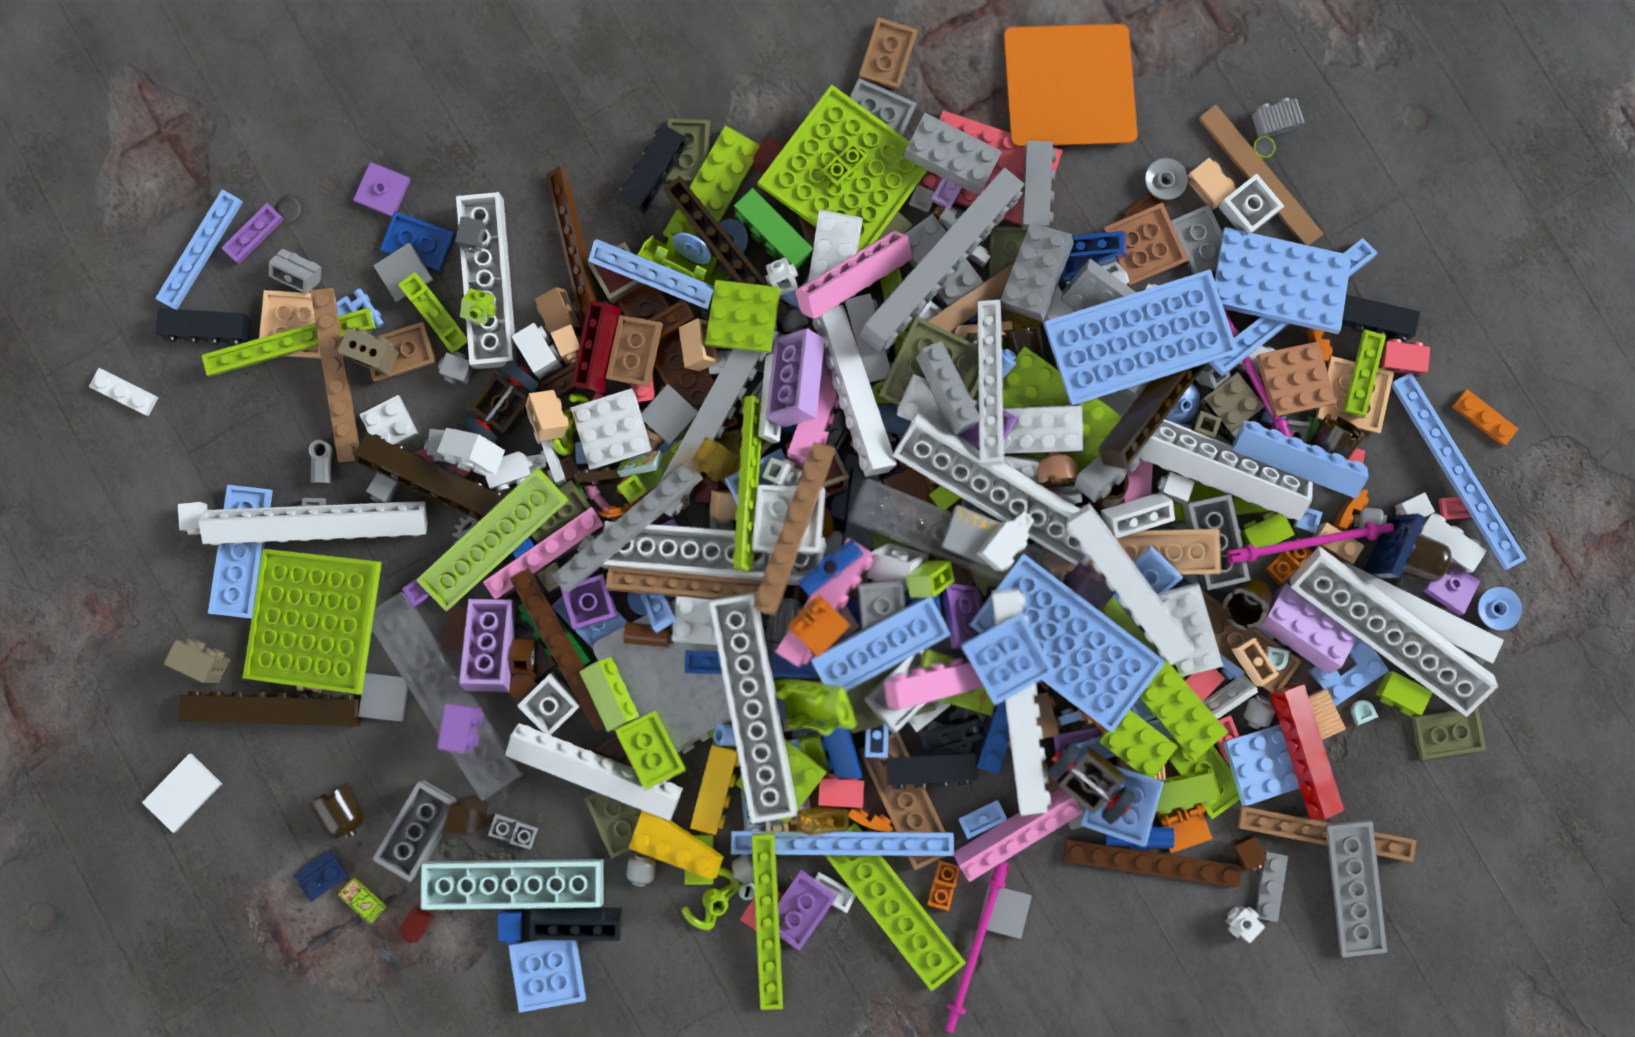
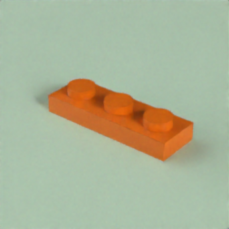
[1451,389,1519,446]

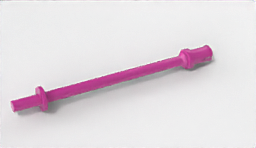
[1224,309,1292,438]
[1227,521,1394,564]
[945,861,1011,1033]

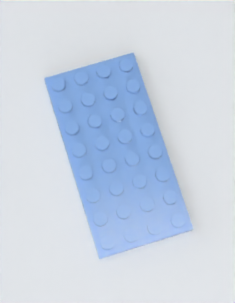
[1043,269,1238,406]
[969,554,1166,733]

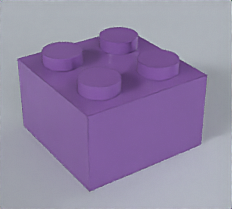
[560,574,618,630]
[437,703,483,753]

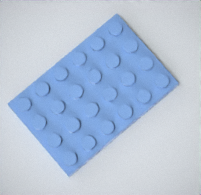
[1214,227,1352,334]

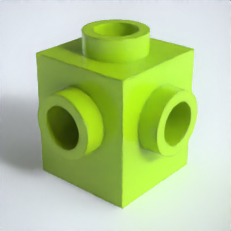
[460,288,496,325]

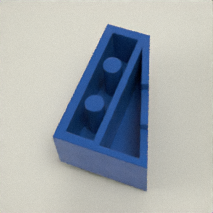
[1060,231,1127,283]

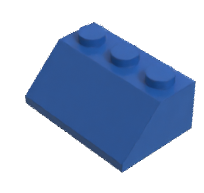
[815,721,862,779]

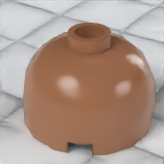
[1036,451,1080,487]

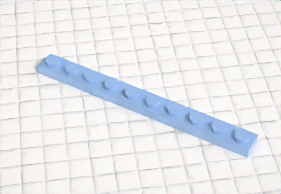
[1209,238,1378,376]
[1391,373,1526,570]
[731,831,954,856]

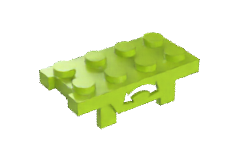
[637,233,728,286]
[774,677,857,735]

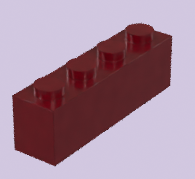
[571,301,621,393]

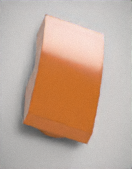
[1307,327,1332,363]
[1333,489,1369,531]
[1264,538,1312,585]
[847,807,893,832]
[927,860,960,911]

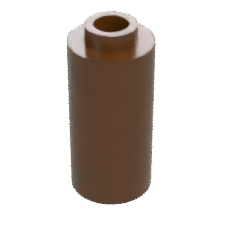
[623,622,674,648]

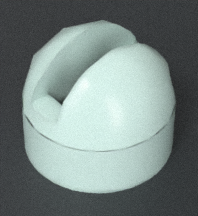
[739,883,755,901]

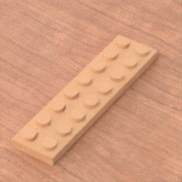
[1042,529,1221,576]

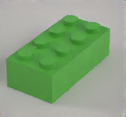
[734,188,813,273]

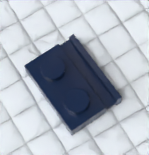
[293,849,350,902]

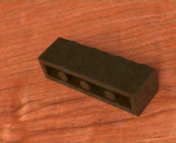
[443,795,489,836]

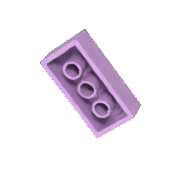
[766,328,825,428]
[1259,583,1357,675]
[459,599,517,692]

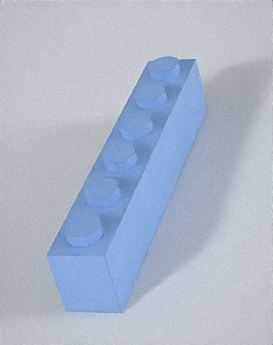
[1233,420,1369,499]

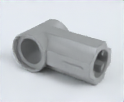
[309,440,334,483]

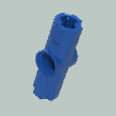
[798,539,864,596]
[1106,827,1174,850]

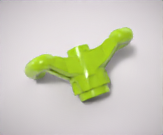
[552,393,589,456]
[682,867,742,931]

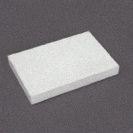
[142,754,222,833]

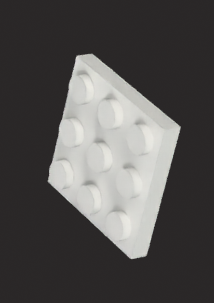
[571,388,652,470]
[752,485,825,554]

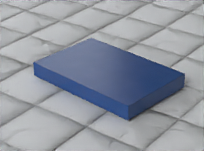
[380,211,455,273]

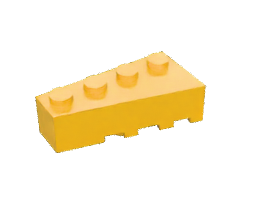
[690,741,740,835]
[629,810,724,879]

